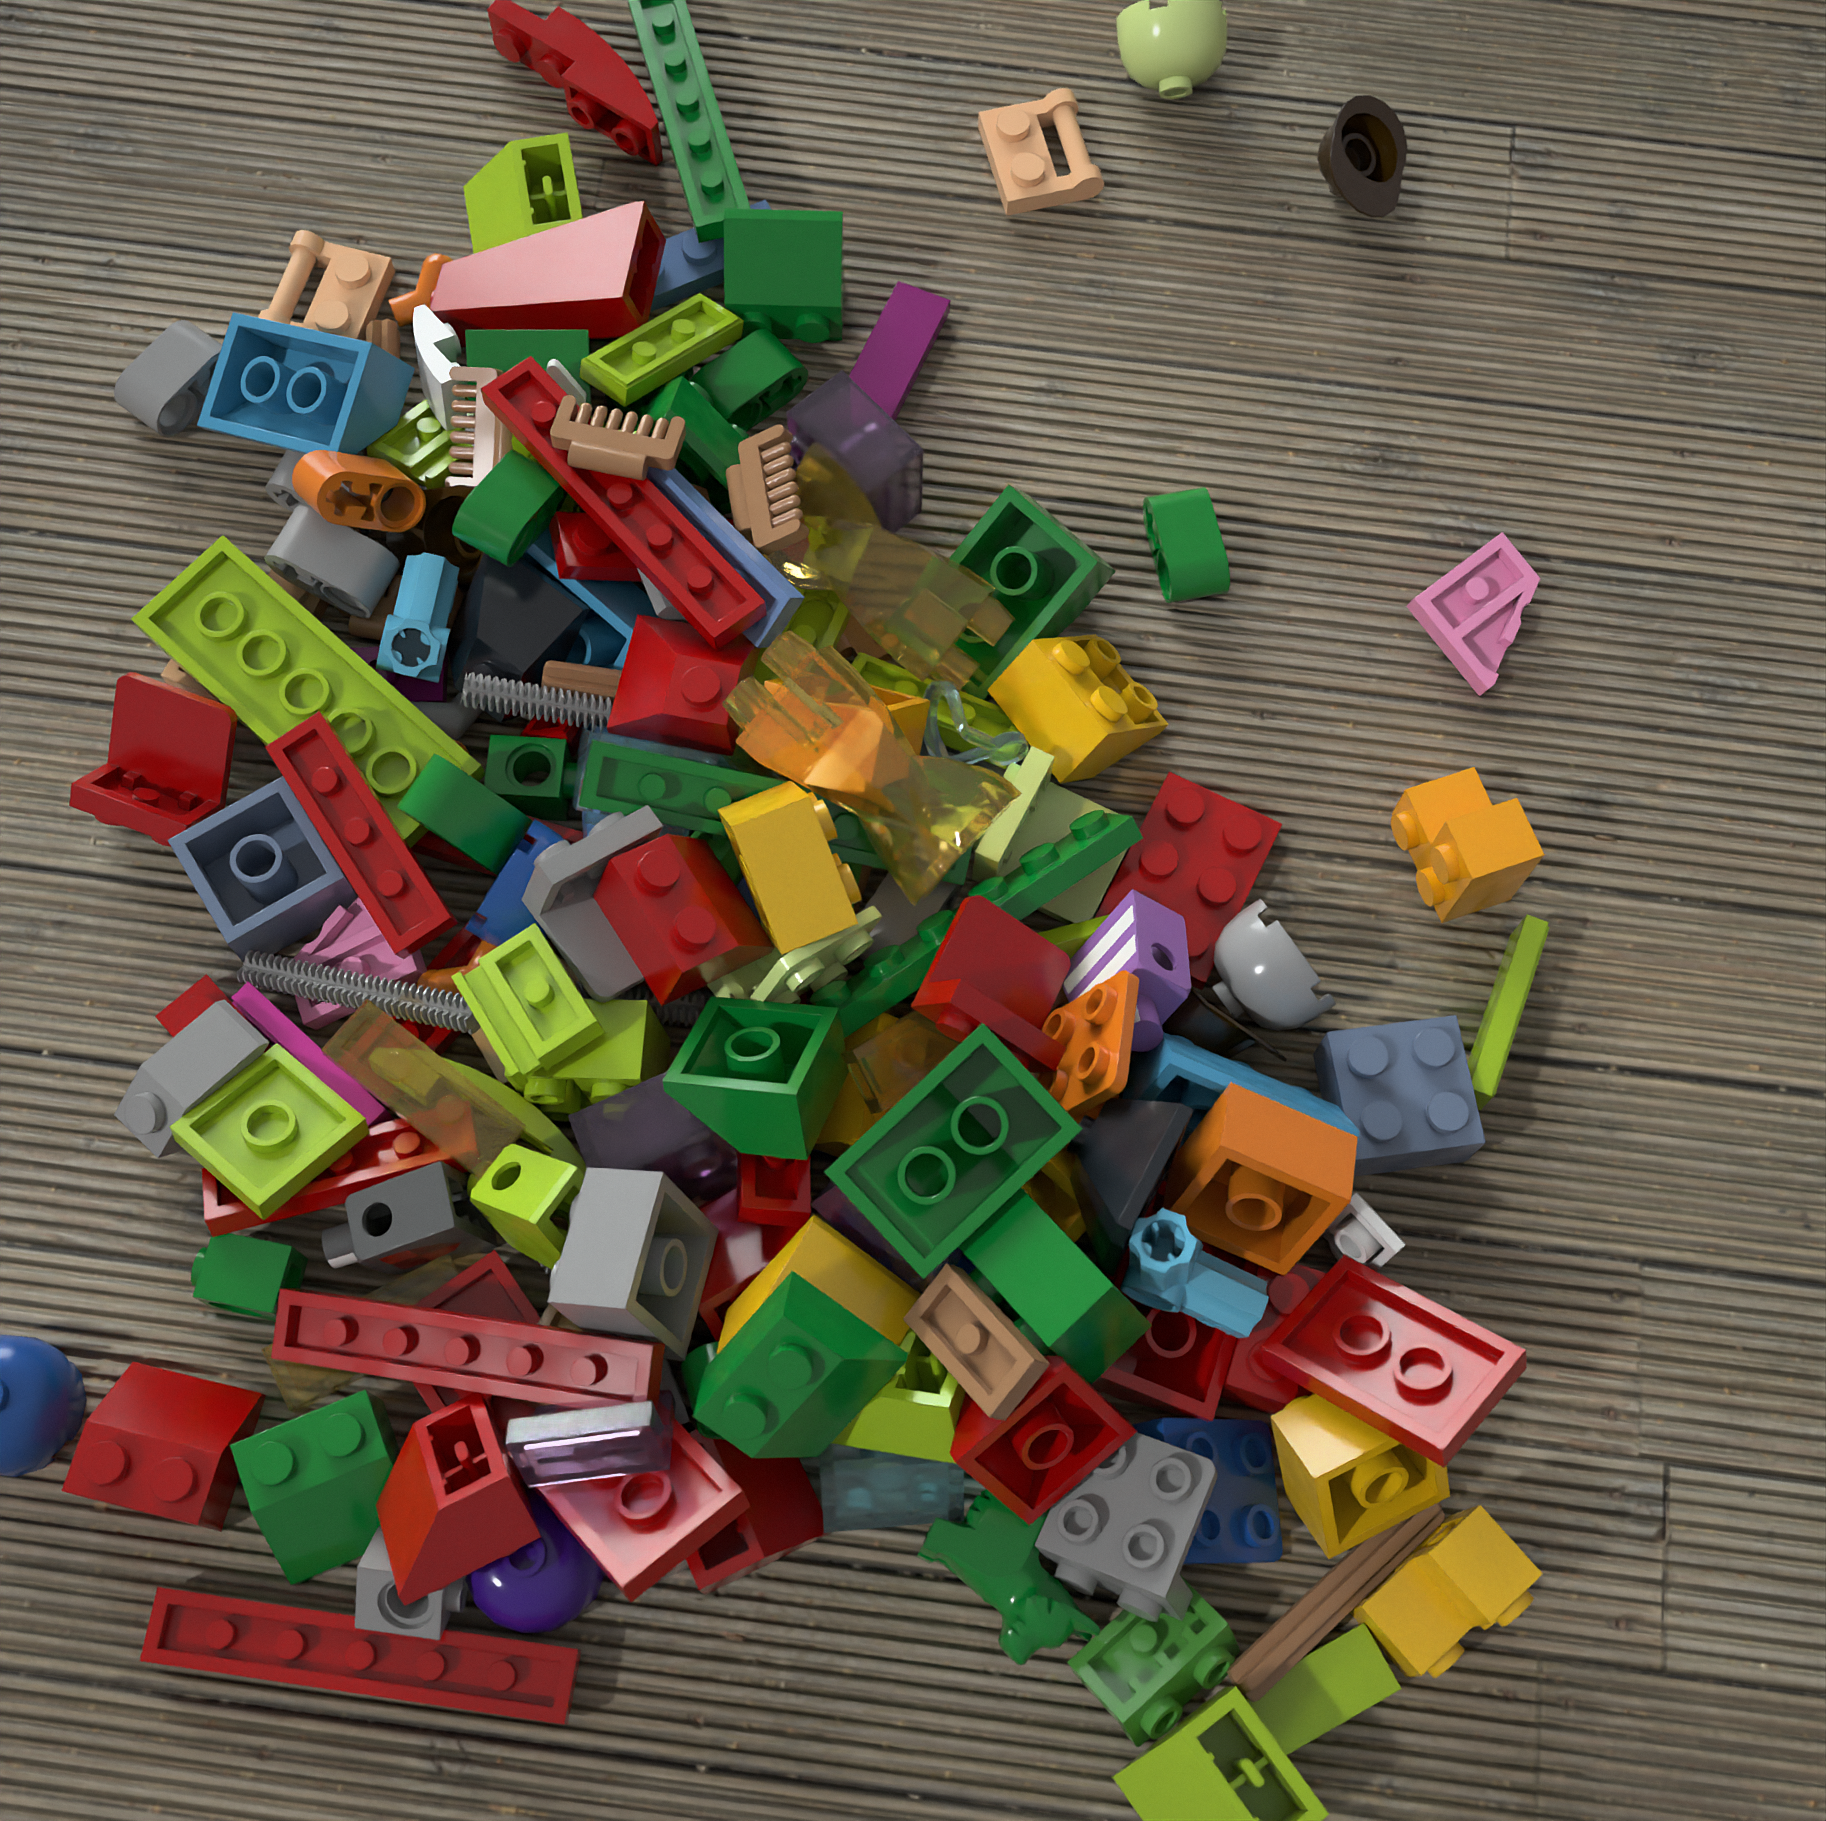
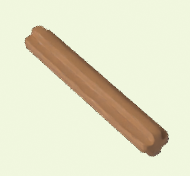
[1227,1502,1445,1702]

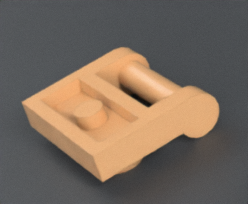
[978,88,1104,216]
[258,230,395,341]

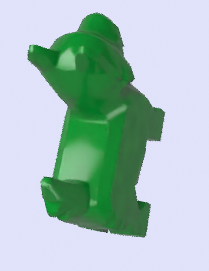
[917,1465,1101,1665]

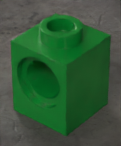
[484,735,582,821]
[191,1233,309,1321]

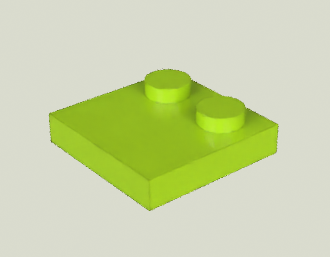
[170,1043,370,1220]

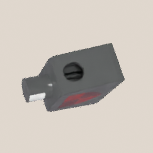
[322,1161,498,1275]

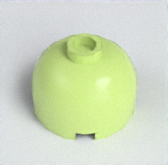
[1116,0,1227,99]

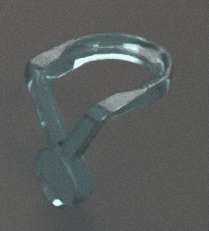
[923,681,1029,772]

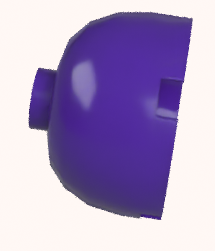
[465,1489,605,1634]

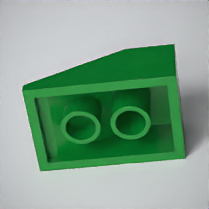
[895,484,1116,701]
[824,1023,1082,1279]

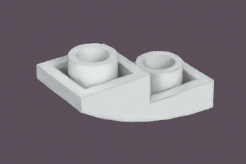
[413,304,467,431]
[1322,1193,1406,1271]

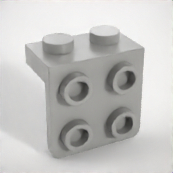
[521,805,663,1002]
[1035,1432,1218,1622]

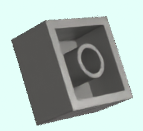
[548,1167,719,1361]

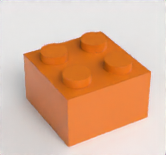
[1162,1082,1358,1276]

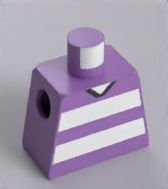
[1062,889,1191,1052]

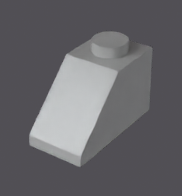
[114,1000,269,1159]

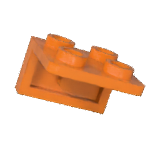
[1036,970,1139,1148]

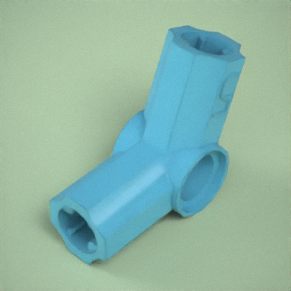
[376,552,459,683]
[1120,1208,1269,1338]

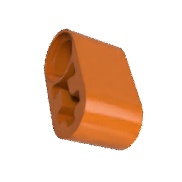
[292,450,426,532]

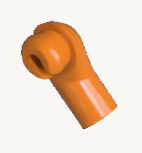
[388,253,453,328]

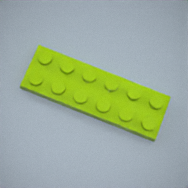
[131,535,485,848]

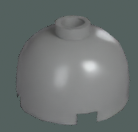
[1212,899,1336,1031]

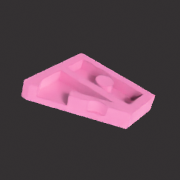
[1406,532,1540,696]
[294,896,427,1030]

